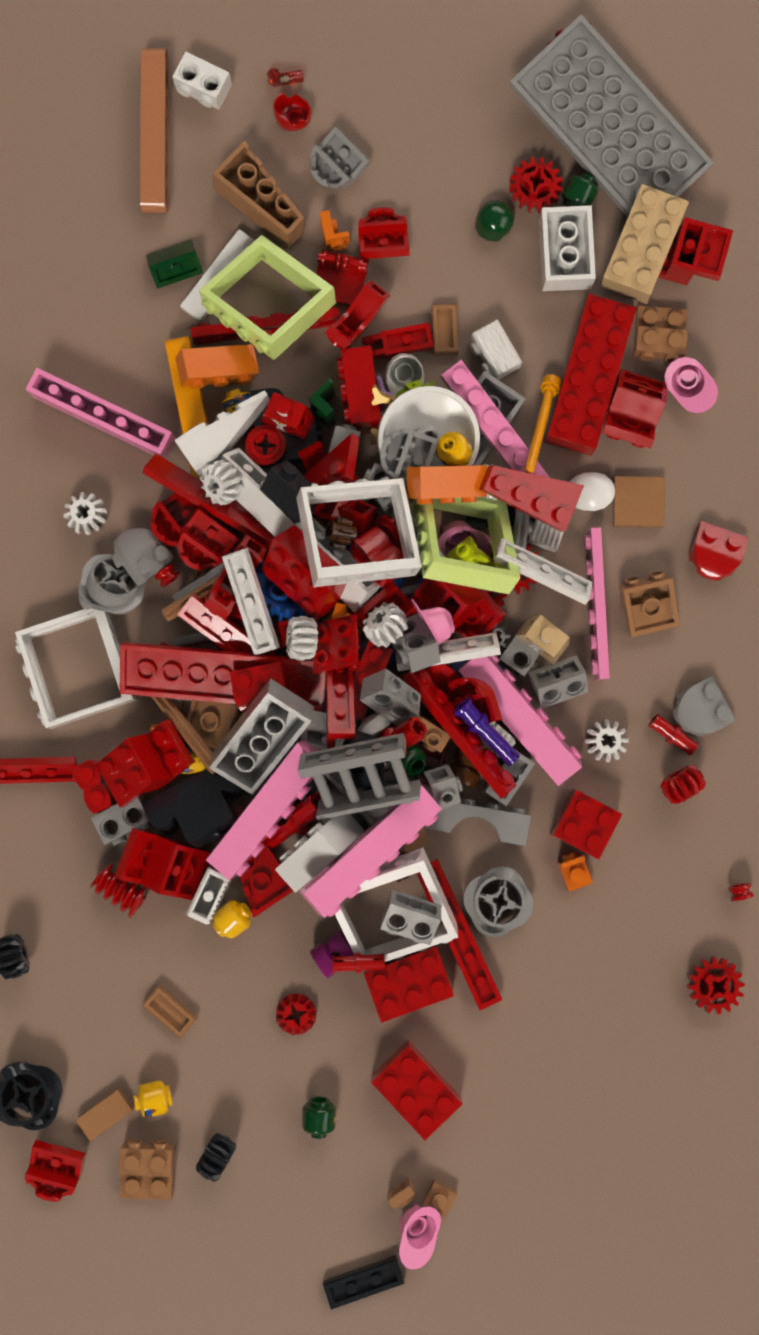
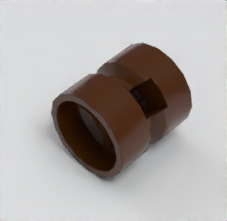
[449,747,480,789]

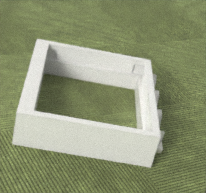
[296,477,422,587]
[15,609,137,729]
[335,848,458,962]

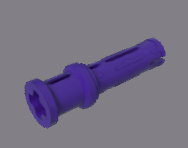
[453,697,520,766]

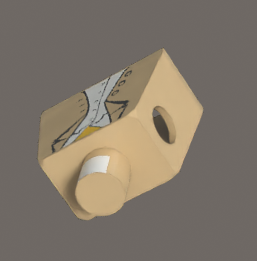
[516,615,570,665]

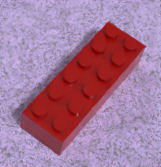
[544,294,637,456]

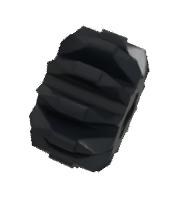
[0,934,30,979]
[196,1133,236,1182]

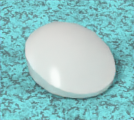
[385,353,424,397]
[570,472,615,511]
[358,712,391,736]

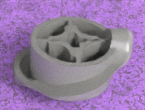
[78,554,146,614]
[463,866,533,937]

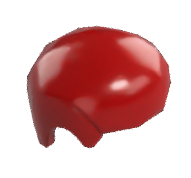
[273,93,312,131]

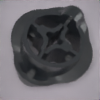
[0,1062,62,1130]

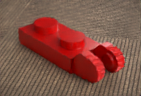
[362,323,434,360]

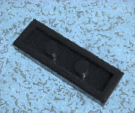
[323,1255,405,1310]

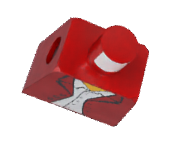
[261,392,315,442]

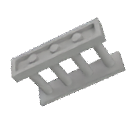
[298,733,421,820]

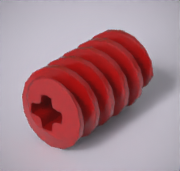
[90,863,147,918]

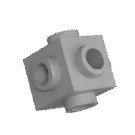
[424,764,463,809]

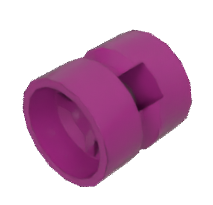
[310,930,354,978]

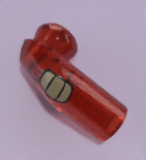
[267,68,304,87]

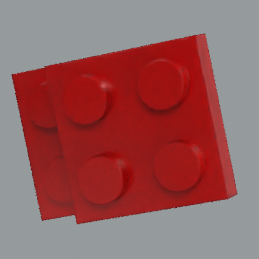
[658,217,733,285]
[602,368,667,449]
[410,578,507,638]
[96,719,195,808]
[114,828,212,900]

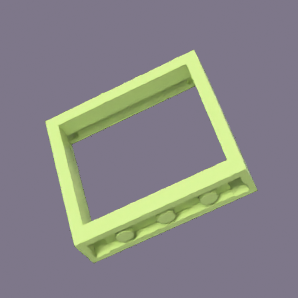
[199,235,336,360]
[411,497,520,594]

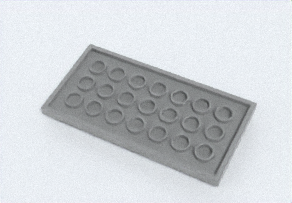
[509,14,714,217]

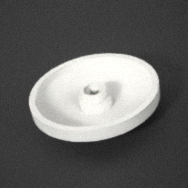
[377,386,480,486]

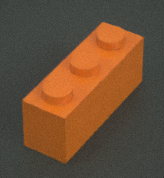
[175,344,259,389]
[406,465,487,504]

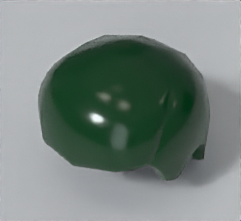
[475,200,514,242]

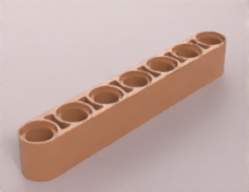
[140,48,169,213]

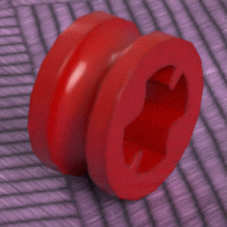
[155,564,180,588]
[728,883,754,901]

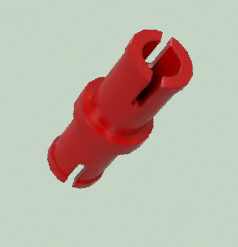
[648,714,699,756]
[332,952,385,974]

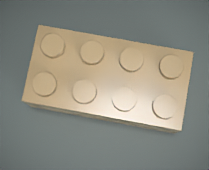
[601,184,689,304]

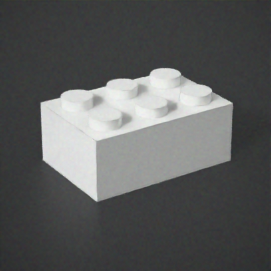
[538,205,596,291]
[275,814,365,893]

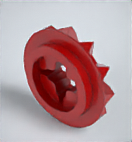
[245,425,286,466]
[374,514,402,550]
[276,993,317,1036]

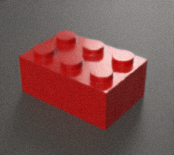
[337,345,381,435]
[262,525,346,621]
[363,945,454,1023]
[371,1040,463,1141]

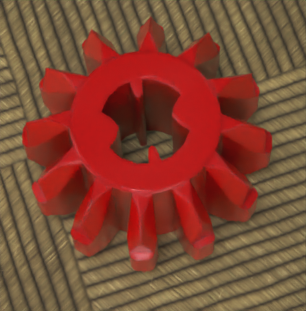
[660,765,706,804]

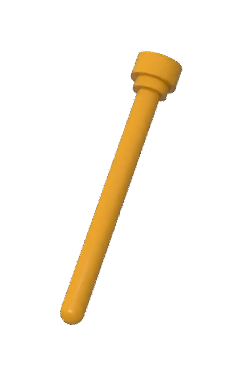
[525,374,562,474]

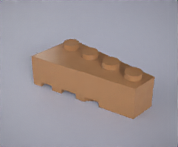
[212,140,304,250]

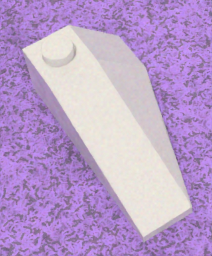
[175,390,270,476]

